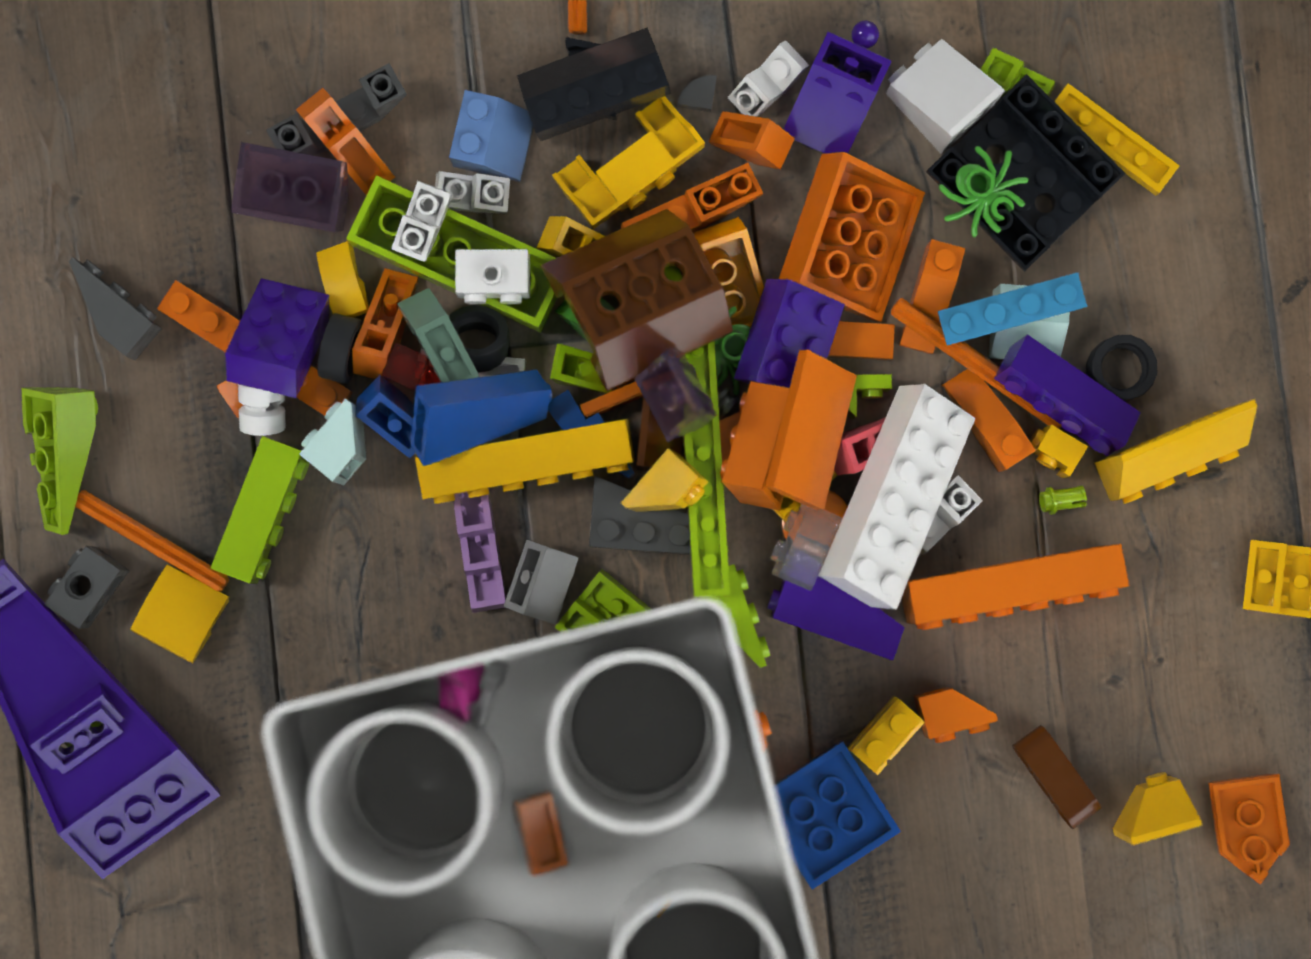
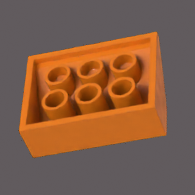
[779,152,925,322]

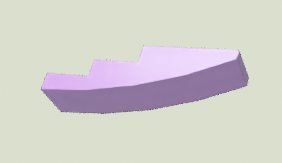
[453,492,506,613]

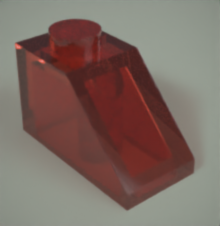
[381,343,441,393]

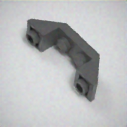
[266,63,407,162]

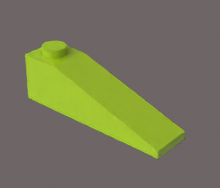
[21,387,98,535]

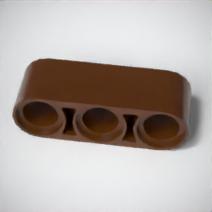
[1012,725,1102,829]

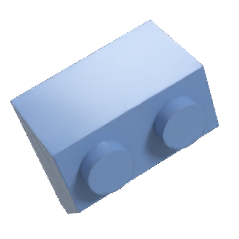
[449,90,533,182]

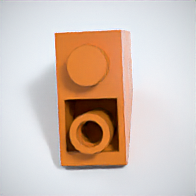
[913,687,998,743]

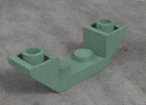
[397,288,480,383]

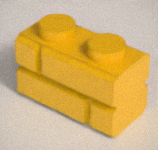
[847,696,925,775]

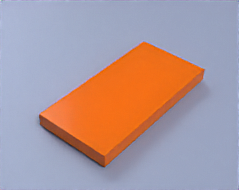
[765,350,857,510]

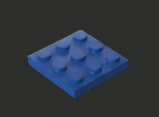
[774,740,901,890]

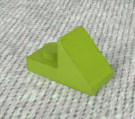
[550,344,612,394]
[847,374,892,420]

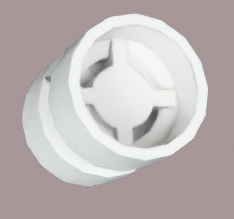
[238,384,286,436]

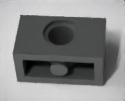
[44,546,130,629]

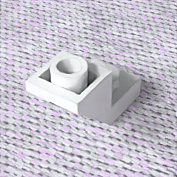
[728,40,809,117]
[920,475,983,554]

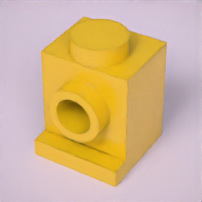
[1030,425,1088,479]

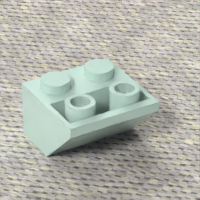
[300,399,366,485]

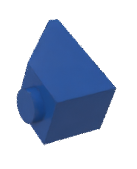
[356,375,415,458]

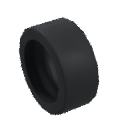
[449,305,509,373]
[318,313,363,384]
[1086,335,1158,402]

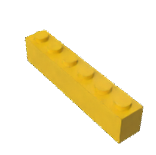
[415,419,636,504]

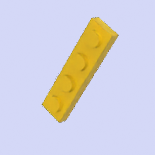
[1054,83,1180,196]

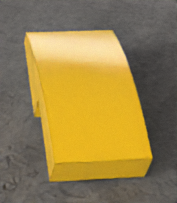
[316,241,369,318]

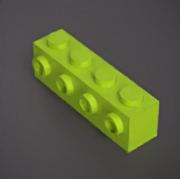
[210,436,309,584]

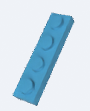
[937,272,1087,346]

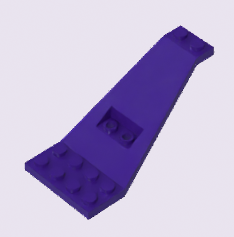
[0,559,221,879]

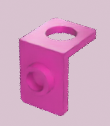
[438,663,485,722]

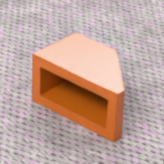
[709,111,795,170]

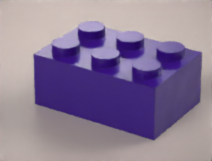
[225,278,329,398]
[734,279,845,388]

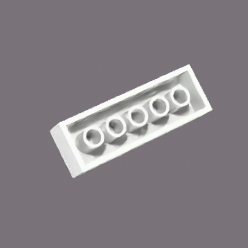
[818,384,975,609]

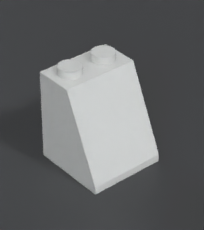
[886,39,1005,154]

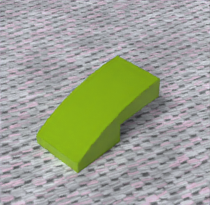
[980,48,1055,97]

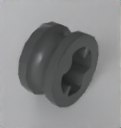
[718,387,740,421]

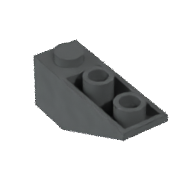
[69,257,162,360]

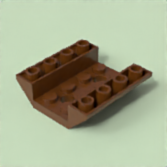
[541,209,733,391]

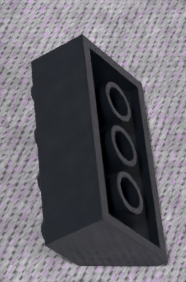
[517,28,671,141]

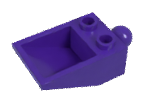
[784,20,891,154]

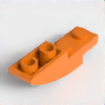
[621,163,763,232]

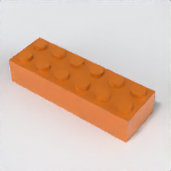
[902,544,1129,630]

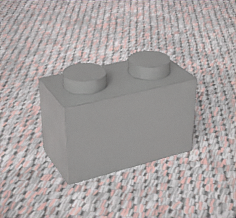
[503,540,578,625]

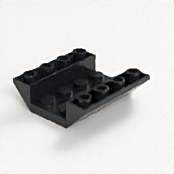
[926,74,1126,272]

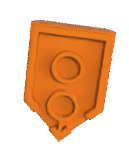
[1208,774,1290,885]

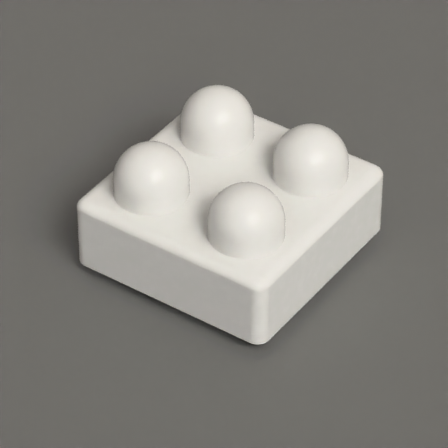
[263,598,817,959]

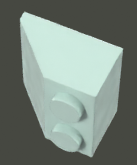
[989,284,1070,360]

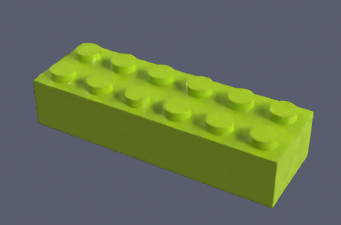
[346,175,557,333]

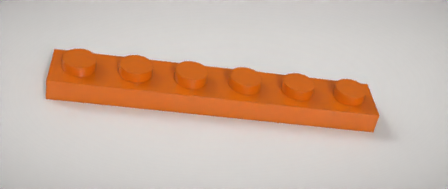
[157,280,353,416]

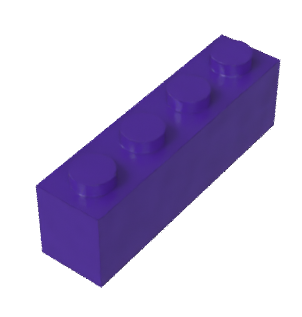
[994,334,1141,456]

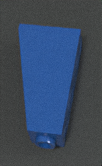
[411,370,553,466]

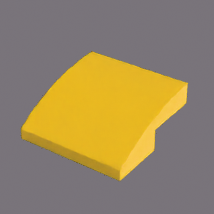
[1243,540,1311,618]
[130,564,229,664]

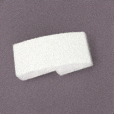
[435,171,510,214]
[391,181,453,262]

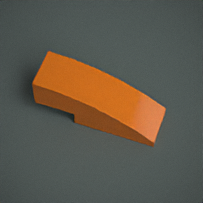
[296,88,395,196]

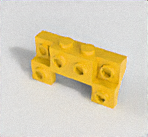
[552,96,705,230]

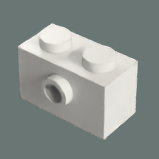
[455,250,530,304]

